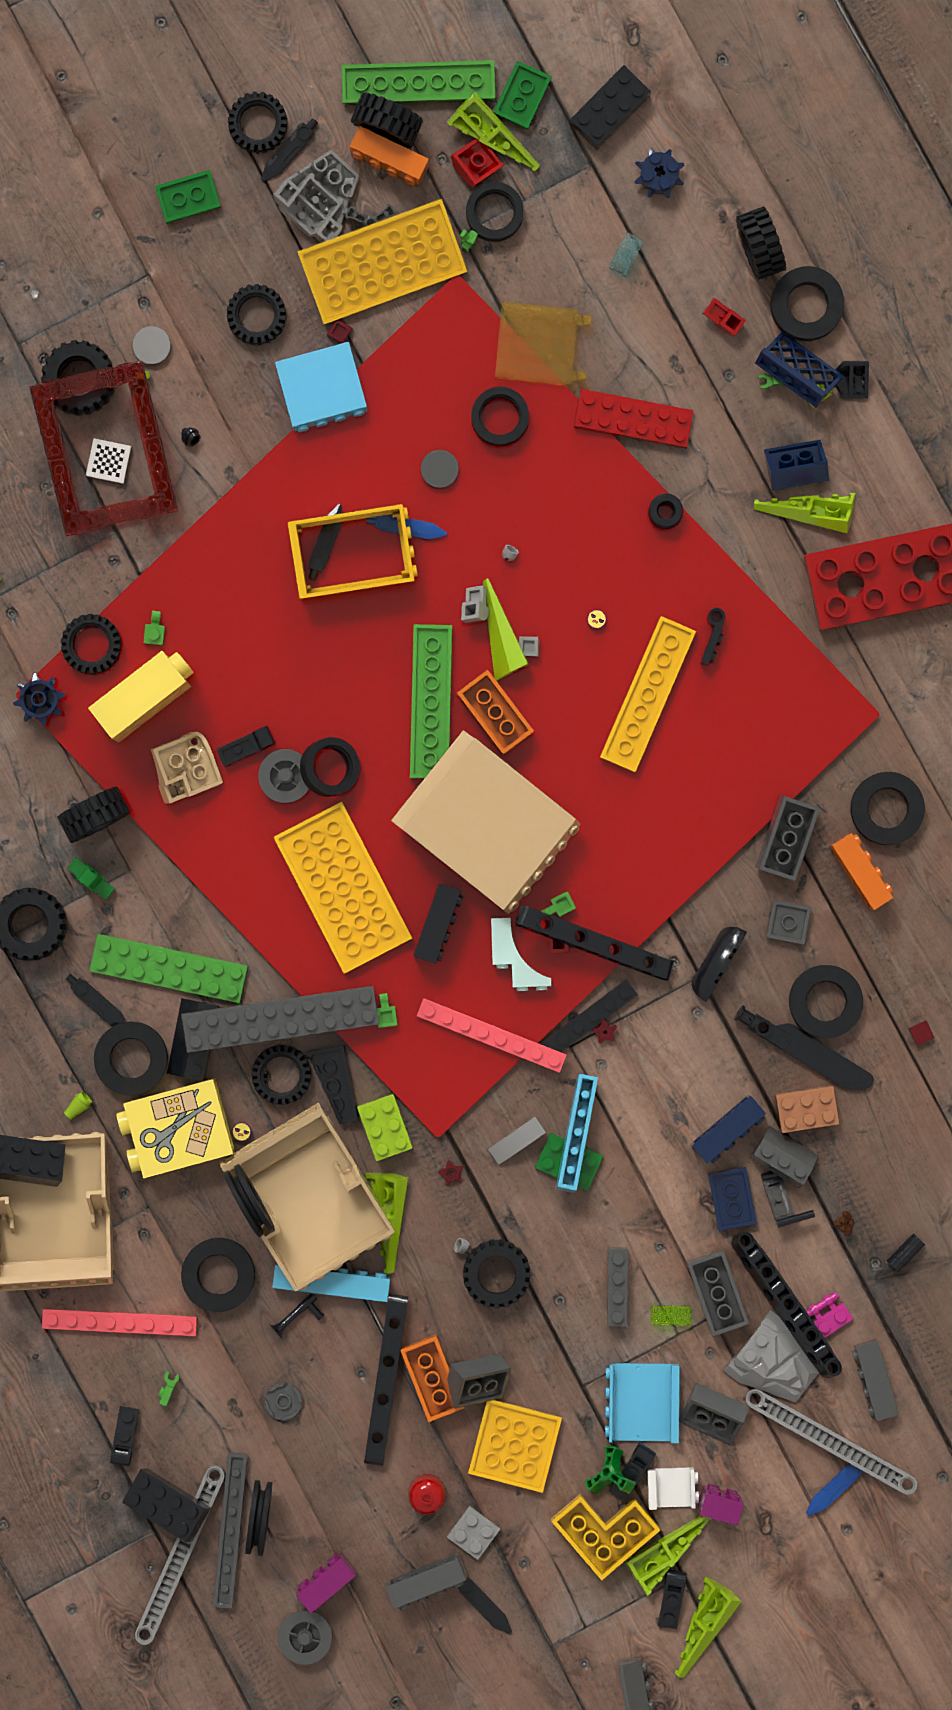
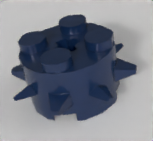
[634,148,685,199]
[13,673,66,726]

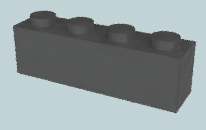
[607,1247,628,1327]
[852,1339,899,1421]

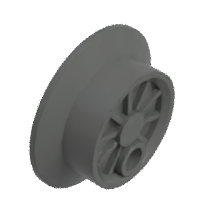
[258,749,309,803]
[278,1610,332,1665]

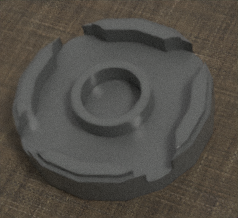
[421,450,459,489]
[264,1382,303,1421]

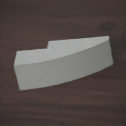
[488,1116,546,1164]

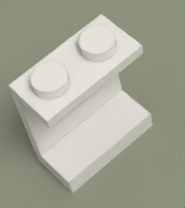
[647,1467,699,1510]

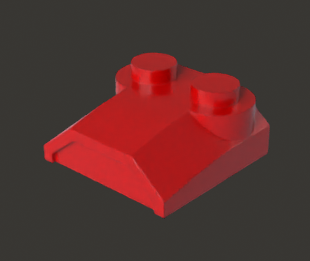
[450,139,504,188]

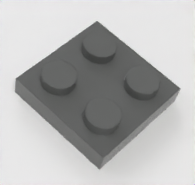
[766,900,811,945]

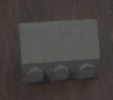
[750,1126,818,1188]
[447,1354,511,1408]
[679,1383,749,1445]
[617,1656,653,1710]

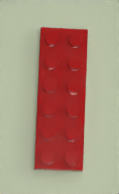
[574,389,694,449]

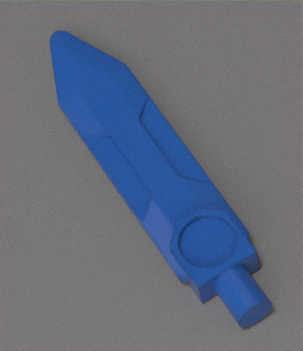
[367,515,447,539]
[806,1463,864,1516]

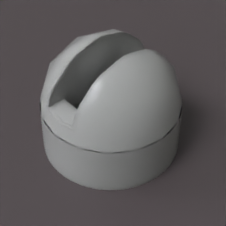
[502,545,519,562]
[454,1238,471,1254]

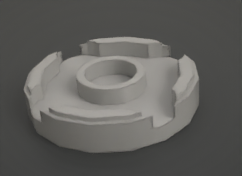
[133,326,171,365]

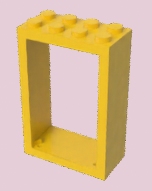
[288,504,417,599]

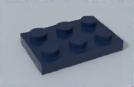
[708,1167,757,1231]

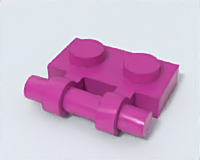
[806,1292,853,1338]

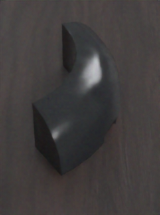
[691,927,747,1002]

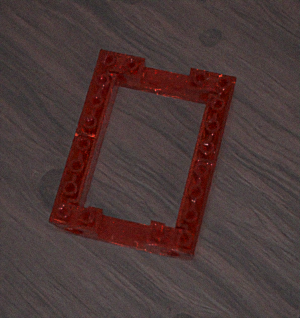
[29,361,178,537]

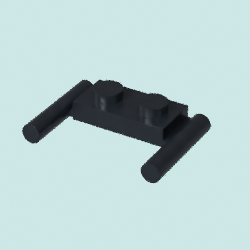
[761,1171,815,1228]

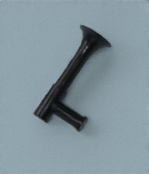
[269,1293,324,1338]

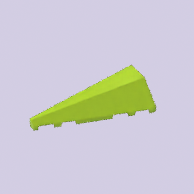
[447,92,540,171]
[754,493,856,534]
[483,578,529,681]
[366,1172,408,1274]
[624,1516,712,1596]
[675,1577,742,1678]

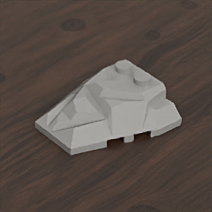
[273,150,359,243]
[723,1310,819,1403]

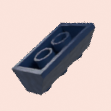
[764,440,829,491]

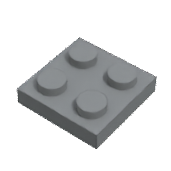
[447,1505,501,1560]

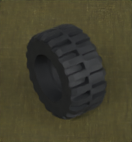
[41,340,116,416]
[0,888,68,961]

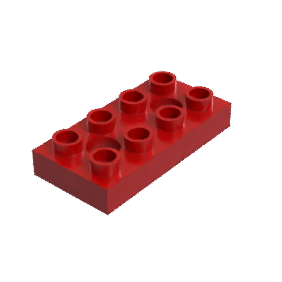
[804,524,952,631]

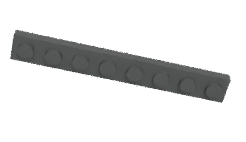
[213,1452,248,1609]

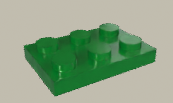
[493,61,552,130]
[155,170,221,224]
[535,1132,603,1191]

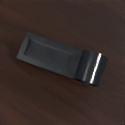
[700,608,725,666]
[216,726,275,767]
[110,1406,139,1466]
[609,1443,656,1501]
[658,1570,687,1630]

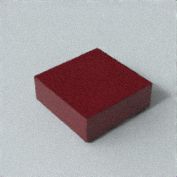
[327,320,353,344]
[909,1020,935,1046]

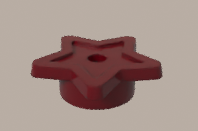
[592,1019,617,1044]
[439,1161,463,1186]

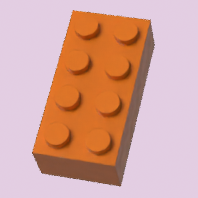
[350,126,429,187]
[457,670,534,755]
[829,833,894,911]
[400,1334,465,1422]

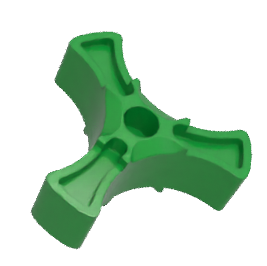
[67,857,115,900]
[585,1446,636,1494]

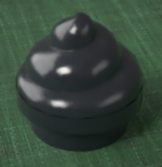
[181,427,201,447]

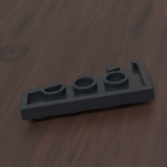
[306,1045,359,1124]

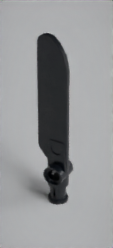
[734,1005,874,1090]

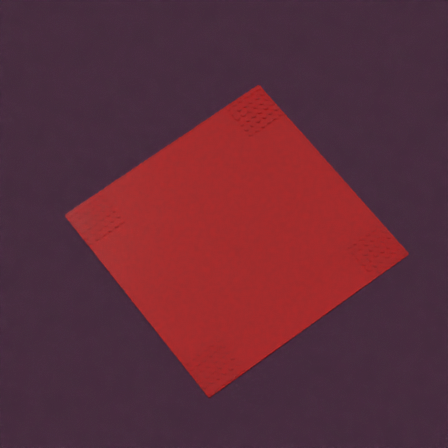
[16,275,880,1137]

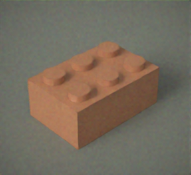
[774,1085,839,1133]

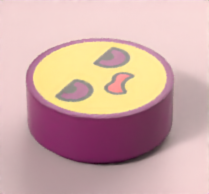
[587,610,606,629]
[232,1122,252,1141]

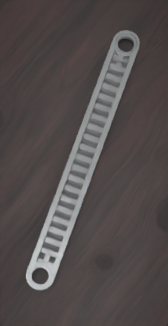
[745,1389,917,1494]
[135,1465,225,1645]

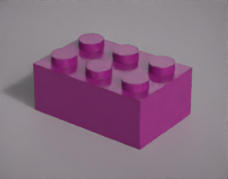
[697,1483,744,1526]
[296,1553,357,1613]

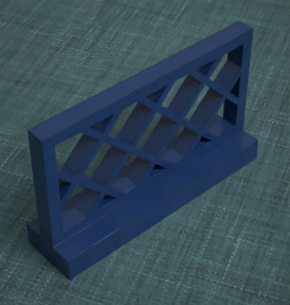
[755,331,843,408]

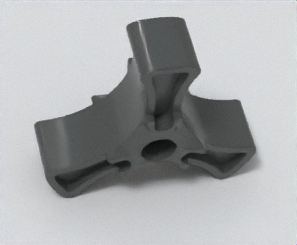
[345,204,396,227]

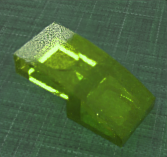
[651,1305,692,1325]

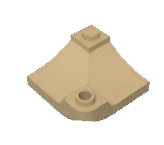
[150,732,223,804]

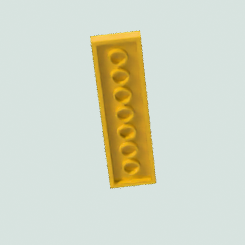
[600,616,696,772]

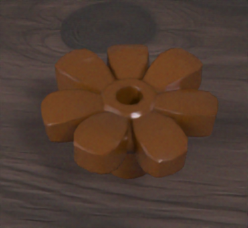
[834,1211,854,1236]

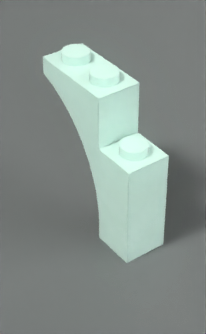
[491,918,551,991]

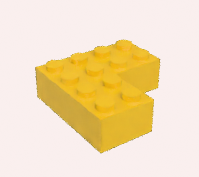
[551,1494,660,1580]

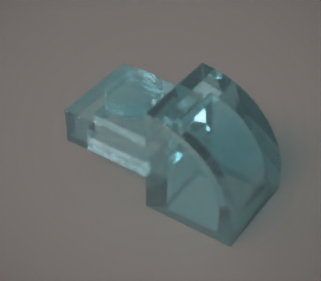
[609,233,644,277]

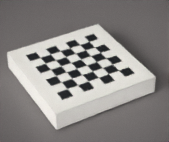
[86,438,131,484]

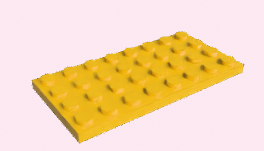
[297,199,467,324]
[274,802,412,974]

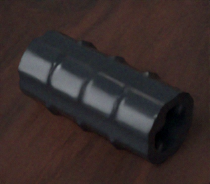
[887,1233,925,1272]

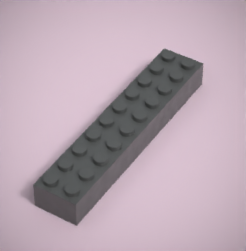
[181,986,379,1053]

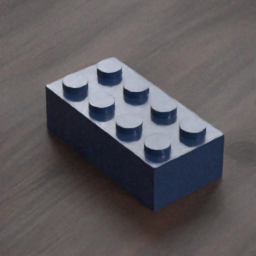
[690,1095,766,1164]

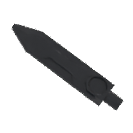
[261,118,318,182]
[308,504,342,581]
[66,973,126,1026]
[457,1577,512,1634]

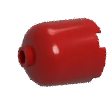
[408,1474,446,1515]

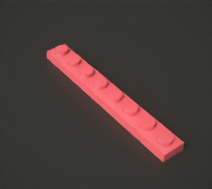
[417,998,566,1073]
[42,1309,197,1336]

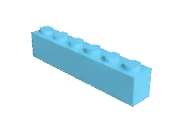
[555,1074,598,1193]
[272,1263,390,1302]

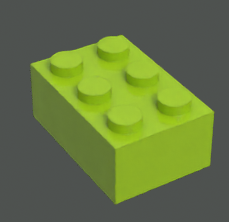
[357,1093,413,1161]

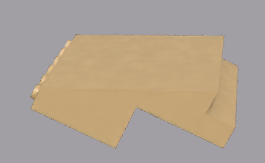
[391,730,581,914]
[220,1102,395,1292]
[0,1132,115,1292]

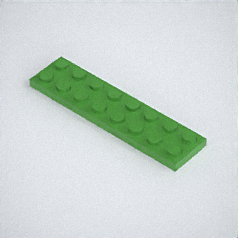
[341,60,495,105]
[410,624,452,779]
[90,934,248,1003]

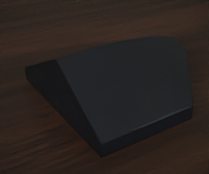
[833,361,869,398]

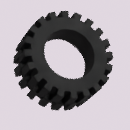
[351,93,423,148]
[736,206,786,280]
[57,786,130,843]
[463,1239,531,1309]

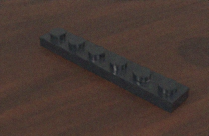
[540,980,638,1052]

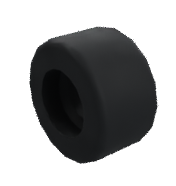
[648,493,683,529]

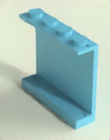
[275,342,368,432]
[605,1363,680,1443]

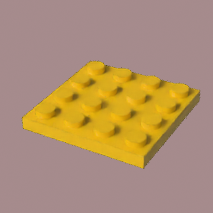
[468,1400,562,1493]

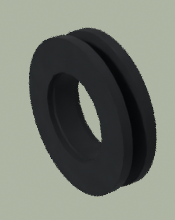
[770,266,844,341]
[850,772,925,845]
[789,965,863,1038]
[94,1021,168,1095]
[223,1164,275,1237]
[181,1238,255,1312]
[245,1480,273,1556]

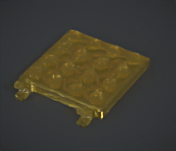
[495,301,591,386]

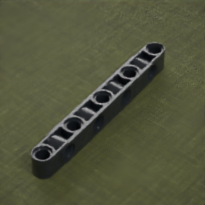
[515,906,674,981]
[731,1232,842,1378]
[364,1293,408,1466]

